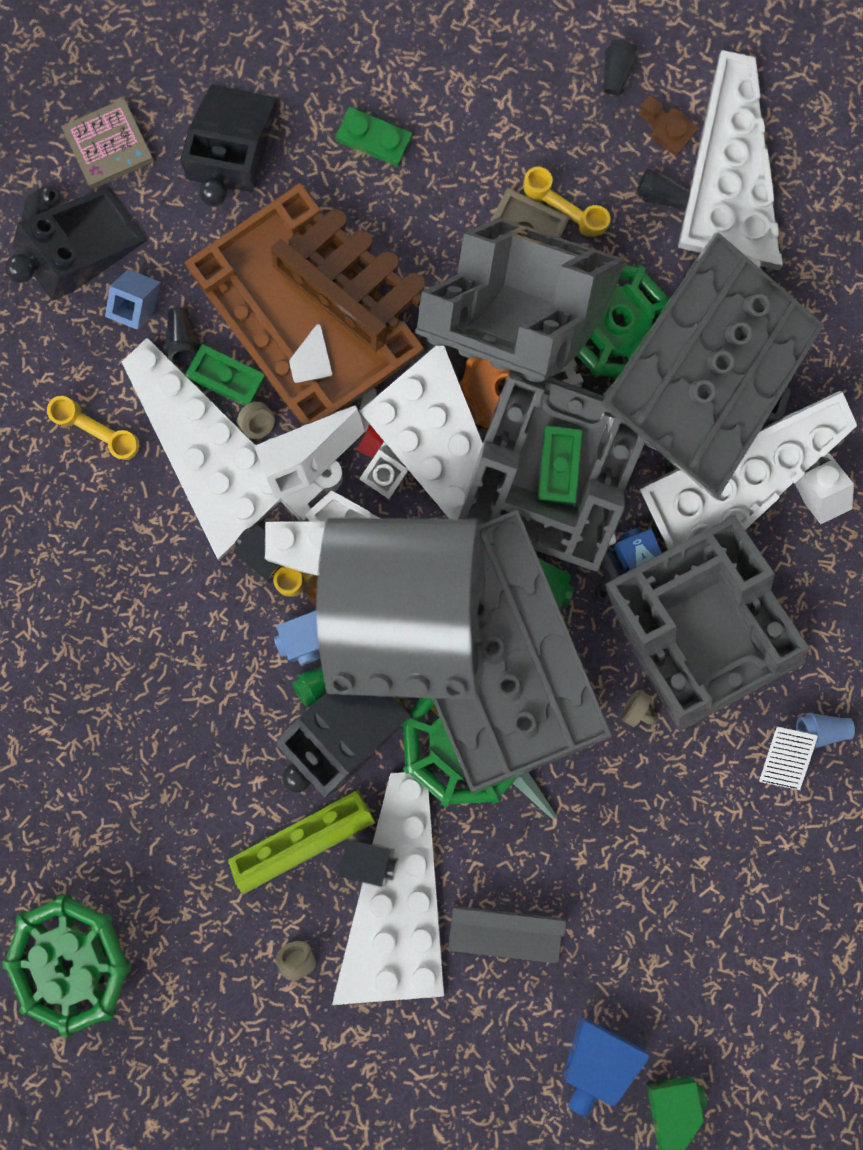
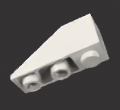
[254,405,365,499]
[783,411,854,524]

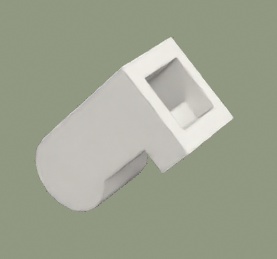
[280,460,343,522]

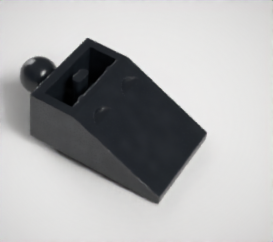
[180,85,278,207]
[5,187,146,301]
[275,692,413,798]

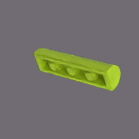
[228,790,376,894]

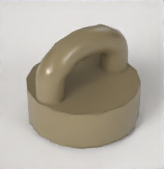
[236,402,275,439]
[621,689,658,727]
[276,941,316,980]

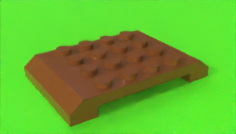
[184,183,424,426]

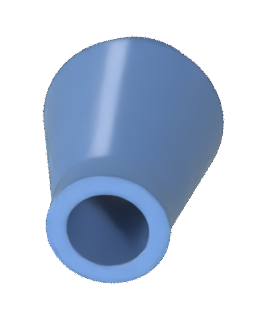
[796,713,855,749]

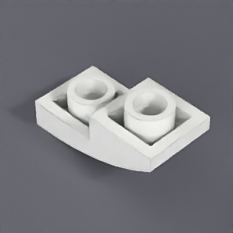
[360,441,408,499]

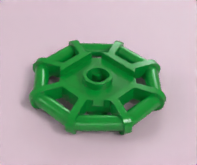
[576,264,669,378]
[402,697,520,807]
[2,894,131,1037]

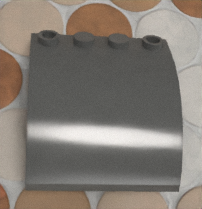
[415,218,625,382]
[458,369,645,572]
[606,515,809,732]
[317,518,485,700]

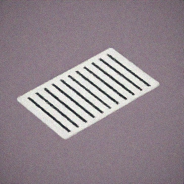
[759,727,818,790]

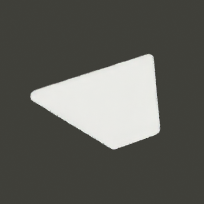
[289,324,332,383]

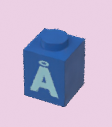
[614,528,662,573]

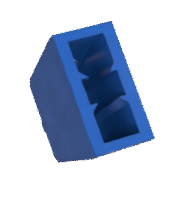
[563,1016,650,1118]

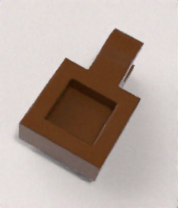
[637,95,699,157]

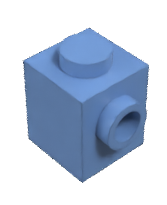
[105,269,160,330]
[274,610,320,665]

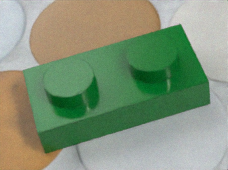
[335,107,412,167]
[186,344,266,406]
[537,426,582,505]

